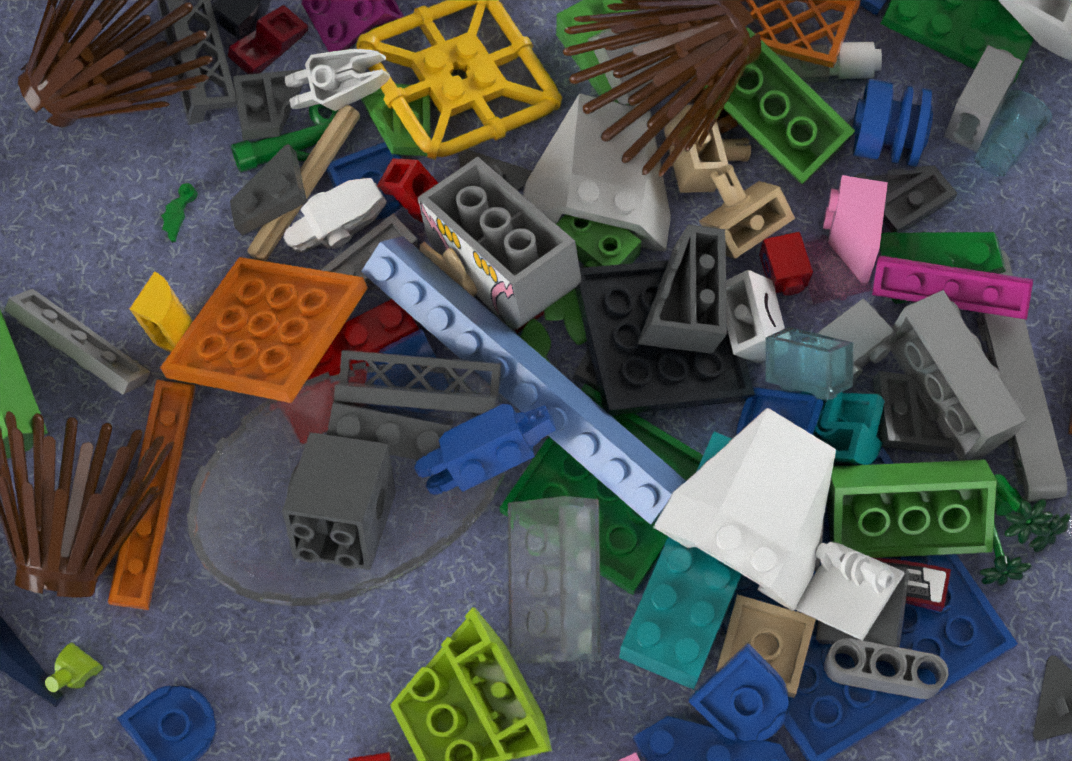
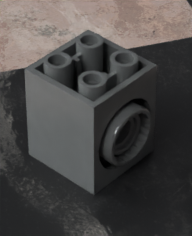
[282,432,396,570]

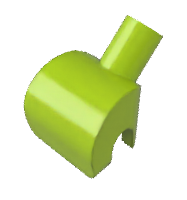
[45,642,103,692]

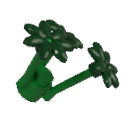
[980,474,1070,586]

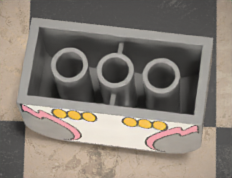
[418,156,581,329]

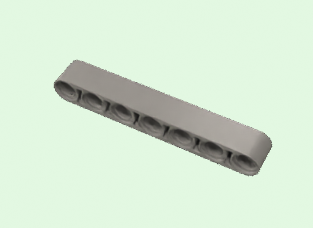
[976,250,1067,503]

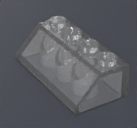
[508,496,601,664]

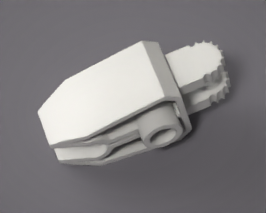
[284,49,390,111]
[283,178,387,253]

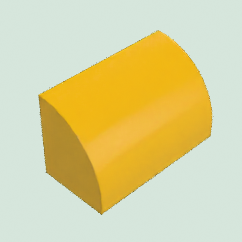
[130,271,193,353]

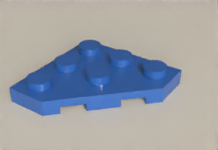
[632,716,791,761]

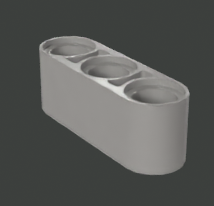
[824,638,948,699]

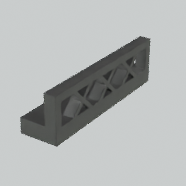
[157,0,237,125]
[334,350,501,414]

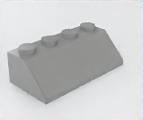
[890,290,1027,461]

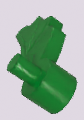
[161,183,198,243]

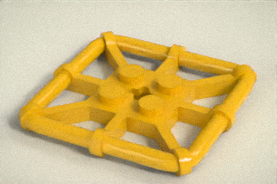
[356,0,562,160]

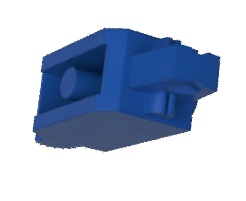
[414,404,556,495]

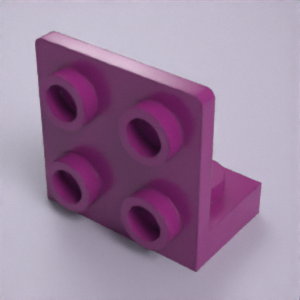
[301,0,404,52]

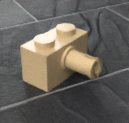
[664,105,751,193]
[699,164,795,259]

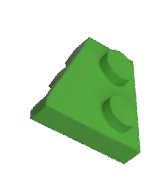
[361,84,431,156]

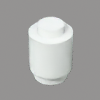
[829,42,882,79]

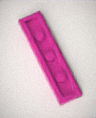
[872,255,1034,320]

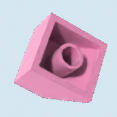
[823,175,888,284]

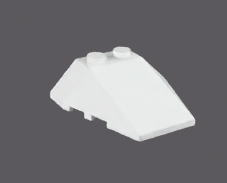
[523,93,671,252]
[654,408,836,611]

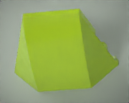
[390,607,552,761]

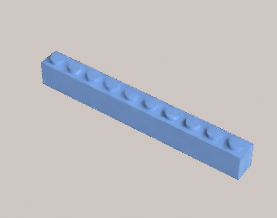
[361,236,686,525]

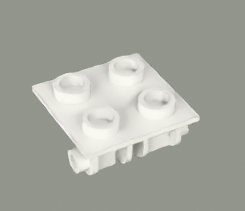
[795,542,905,641]

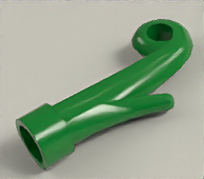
[231,104,339,173]

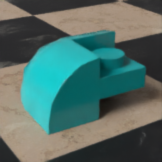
[801,386,885,465]

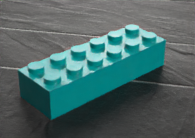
[619,432,742,690]

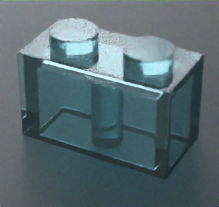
[766,327,853,400]

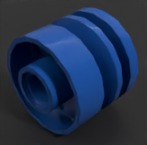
[852,79,933,167]

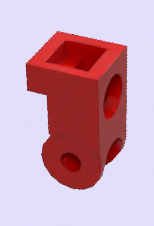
[377,158,438,223]

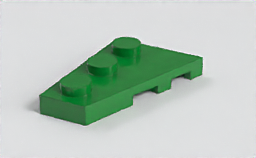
[880,232,1006,304]

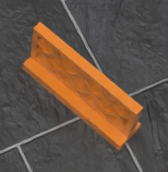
[739,0,860,68]

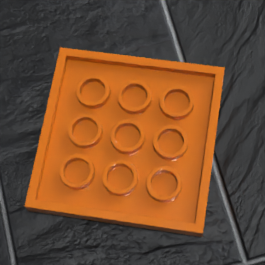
[160,257,368,403]

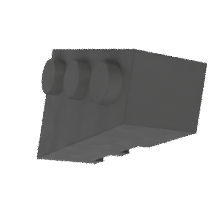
[638,224,727,354]

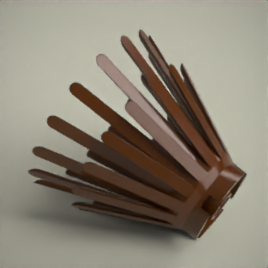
[18,0,213,128]
[563,0,761,177]
[0,411,174,598]

